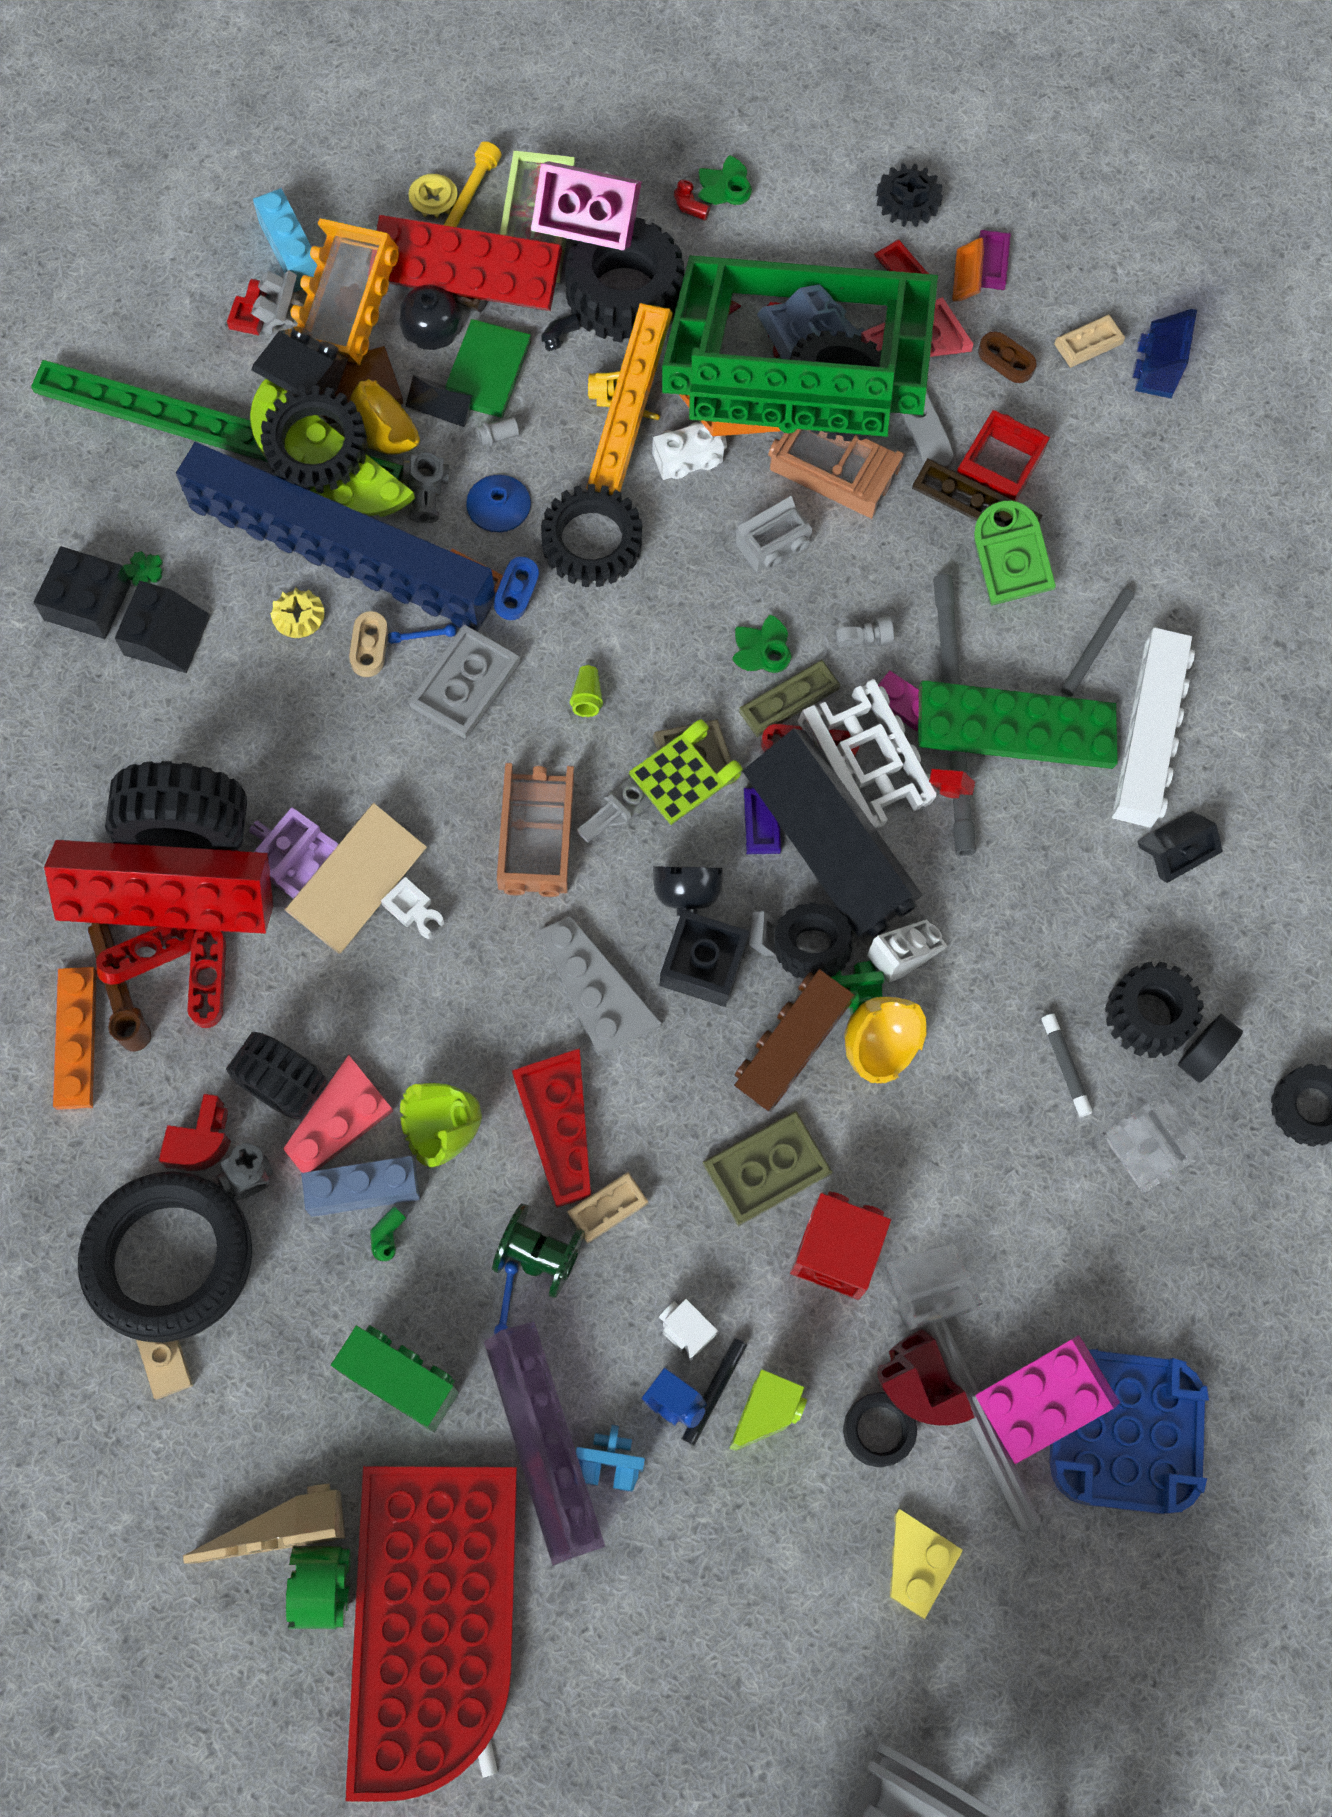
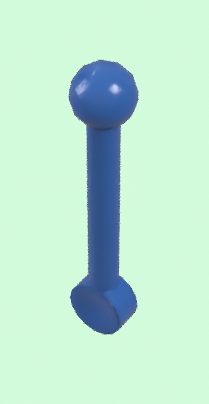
[388,624,457,644]
[494,1260,519,1339]

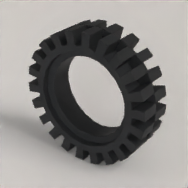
[260,385,368,493]
[541,484,642,587]

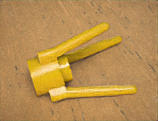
[588,371,660,420]

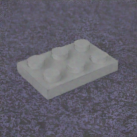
[409,625,520,739]

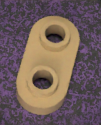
[349,611,388,677]

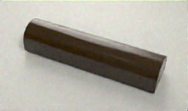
[912,458,1043,527]

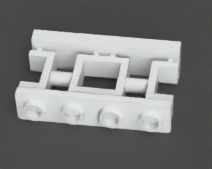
[798,679,937,828]

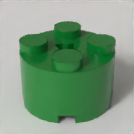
[286,1546,351,1629]

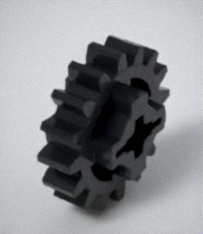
[876,164,943,227]

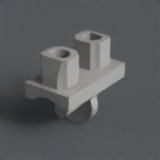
[251,270,304,335]

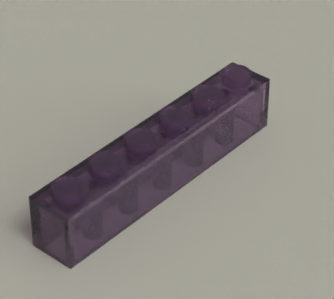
[484,1321,605,1566]

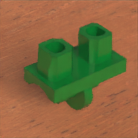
[831,961,884,1015]

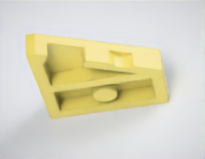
[890,1509,963,1619]

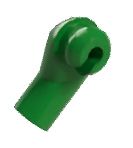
[370,1206,406,1261]

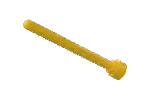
[444,141,502,227]

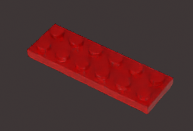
[368,215,562,311]

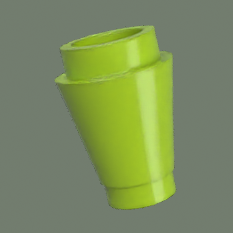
[570,665,603,717]

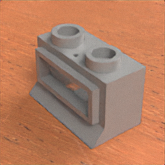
[735,496,813,573]

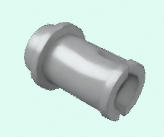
[476,416,519,447]

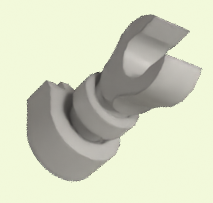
[836,616,894,648]

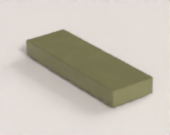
[739,660,841,738]

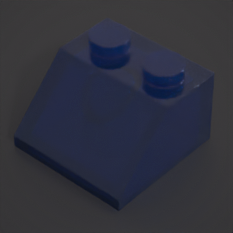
[1132,309,1197,399]

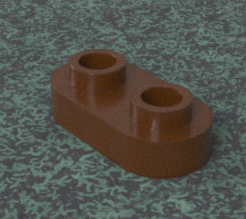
[978,331,1036,383]

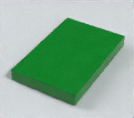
[445,319,531,418]

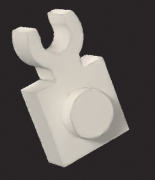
[381,877,444,939]

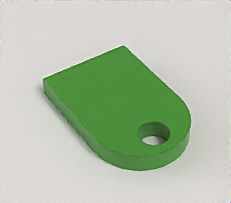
[974,501,1056,606]

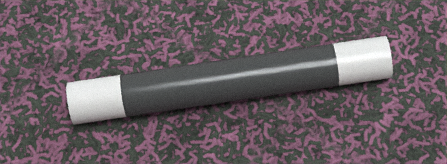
[1041,1014,1093,1117]

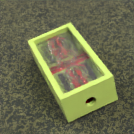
[500,151,575,283]

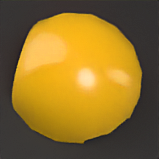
[350,379,420,455]
[844,997,927,1083]

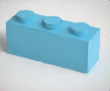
[253,188,317,292]

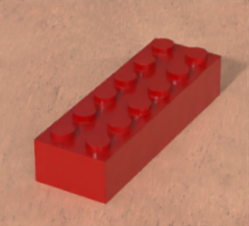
[44,840,273,934]

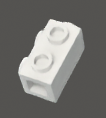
[652,421,727,480]

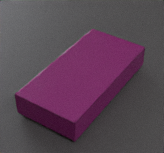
[979,230,1011,290]

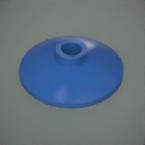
[466,475,531,532]

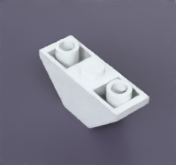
[867,919,948,983]

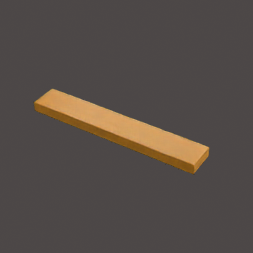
[586,303,673,495]

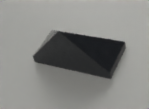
[405,375,473,427]

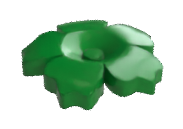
[123,551,163,586]

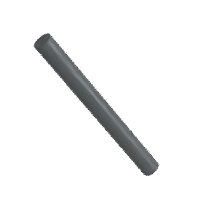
[1061,588,1134,697]

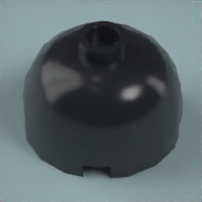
[399,285,462,350]
[653,866,723,916]

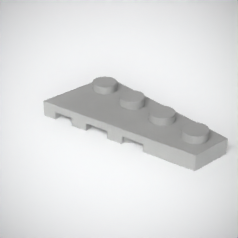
[539,916,661,1056]

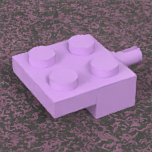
[249,807,338,899]

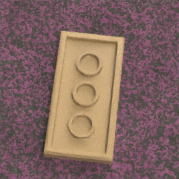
[284,803,427,954]

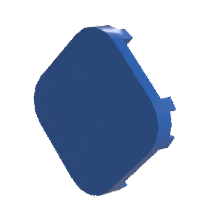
[1049,1349,1209,1514]

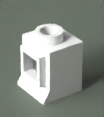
[659,1299,718,1362]

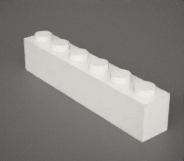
[1112,627,1195,827]

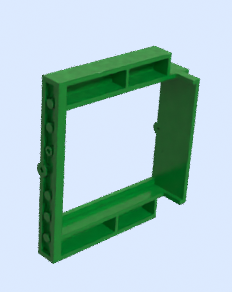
[662,255,938,437]

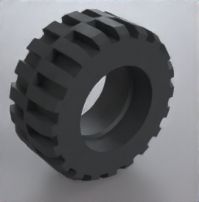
[565,217,685,342]
[105,761,247,851]

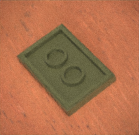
[702,1111,833,1227]

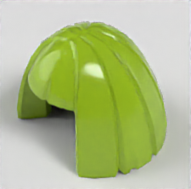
[400,1083,482,1167]

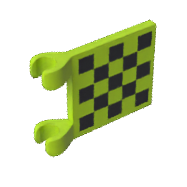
[629,719,743,825]

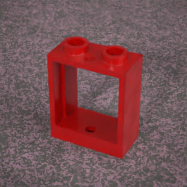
[957,410,1050,502]

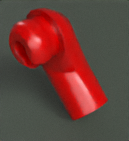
[674,179,710,221]

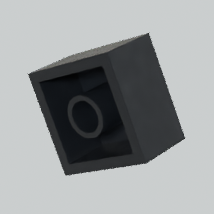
[33,546,131,639]
[659,910,750,1007]

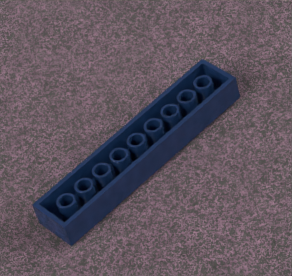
[176,442,495,631]

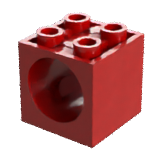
[790,1191,891,1300]

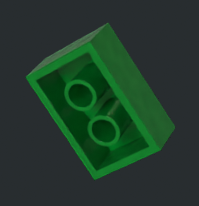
[330,1325,459,1433]

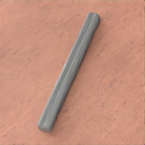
[924,1315,1041,1532]

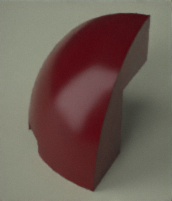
[877,1329,975,1426]

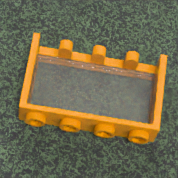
[291,218,399,366]

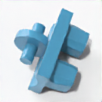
[575,1425,645,1492]

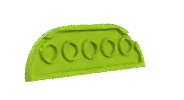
[250,379,415,517]

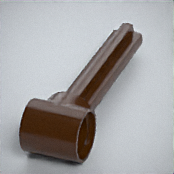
[88,923,151,1052]

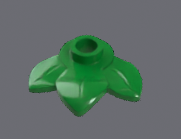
[698,155,752,205]
[732,615,791,673]

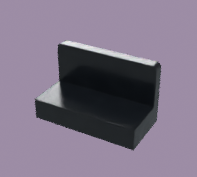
[1137,811,1223,883]

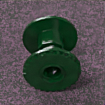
[492,1203,585,1298]

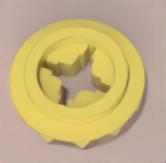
[409,174,458,218]
[270,587,325,638]

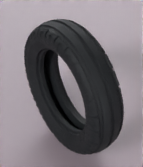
[78,1172,252,1342]

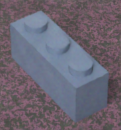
[301,1156,420,1217]

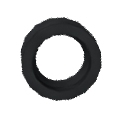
[1178,1014,1243,1083]
[843,1392,918,1468]

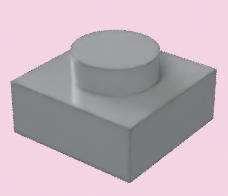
[748,911,778,956]

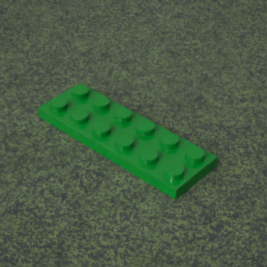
[918,680,1118,769]

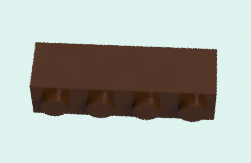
[734,969,856,1112]

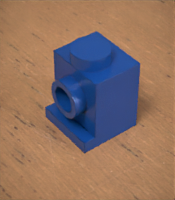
[641,1368,707,1429]

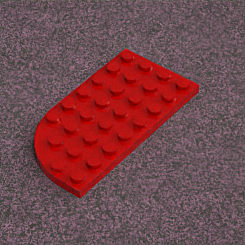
[345,1466,517,1802]

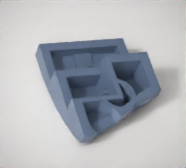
[757,284,866,360]

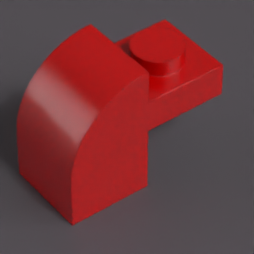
[159,1094,231,1171]

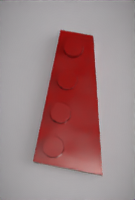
[512,1048,591,1208]

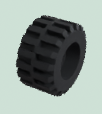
[1105,962,1204,1058]
[226,1032,328,1120]

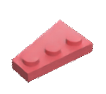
[861,297,974,357]
[283,1055,393,1173]

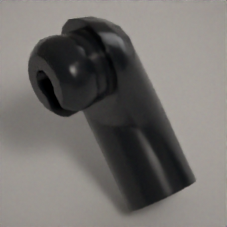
[541,314,580,351]

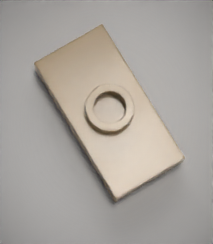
[1054,314,1125,368]
[567,1172,648,1244]
[136,1340,193,1400]

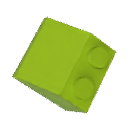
[729,1369,807,1451]

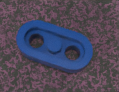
[494,557,539,620]

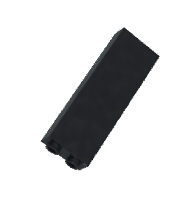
[742,728,923,938]

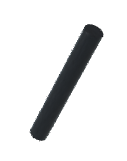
[681,1338,747,1446]

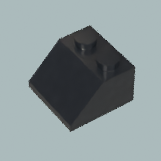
[251,326,348,396]
[115,580,210,673]

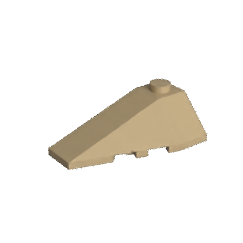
[183,1484,346,1564]

